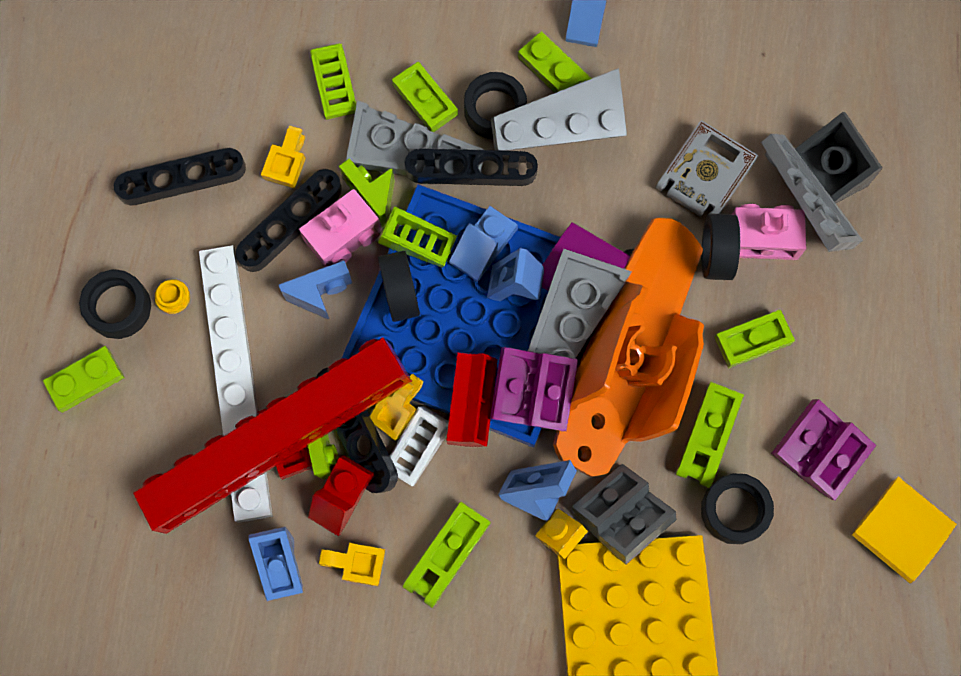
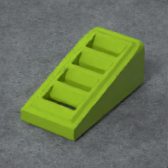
[310,43,357,120]
[377,206,457,268]

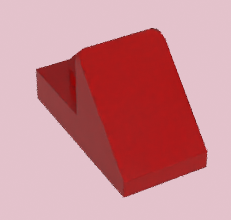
[308,455,374,536]

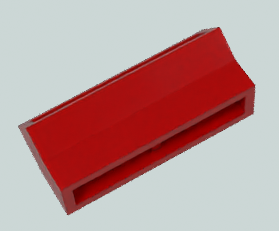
[446,353,498,447]

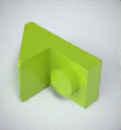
[339,158,395,228]

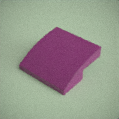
[542,222,631,291]
[490,347,578,432]
[771,399,877,501]

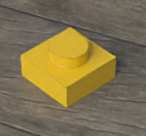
[535,508,588,560]

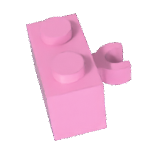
[299,189,382,267]
[732,204,806,260]

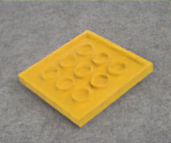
[557,535,718,676]

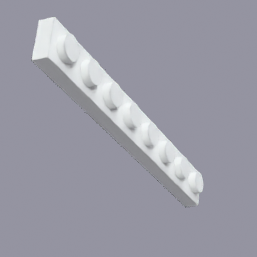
[199,245,273,523]

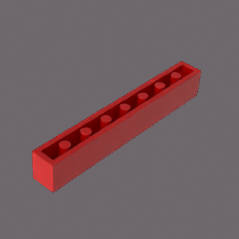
[133,338,412,534]

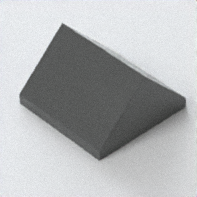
[795,112,883,203]

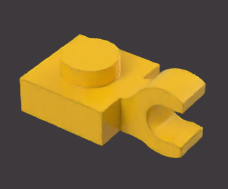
[261,125,306,189]
[370,374,424,440]
[319,543,385,587]

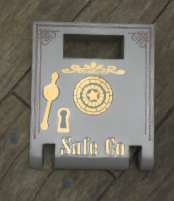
[656,120,759,217]

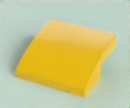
[852,477,957,583]

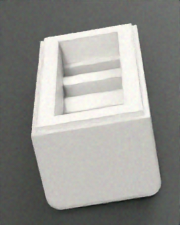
[390,406,449,486]

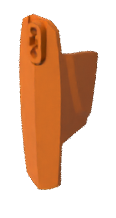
[553,218,704,477]

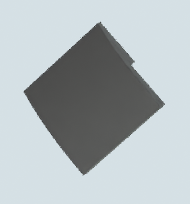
[572,464,677,565]

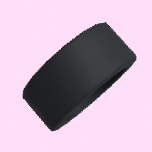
[464,72,527,139]
[701,214,740,280]
[378,251,420,322]
[79,269,152,339]
[701,473,774,545]

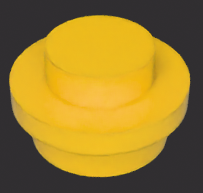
[155,280,190,314]

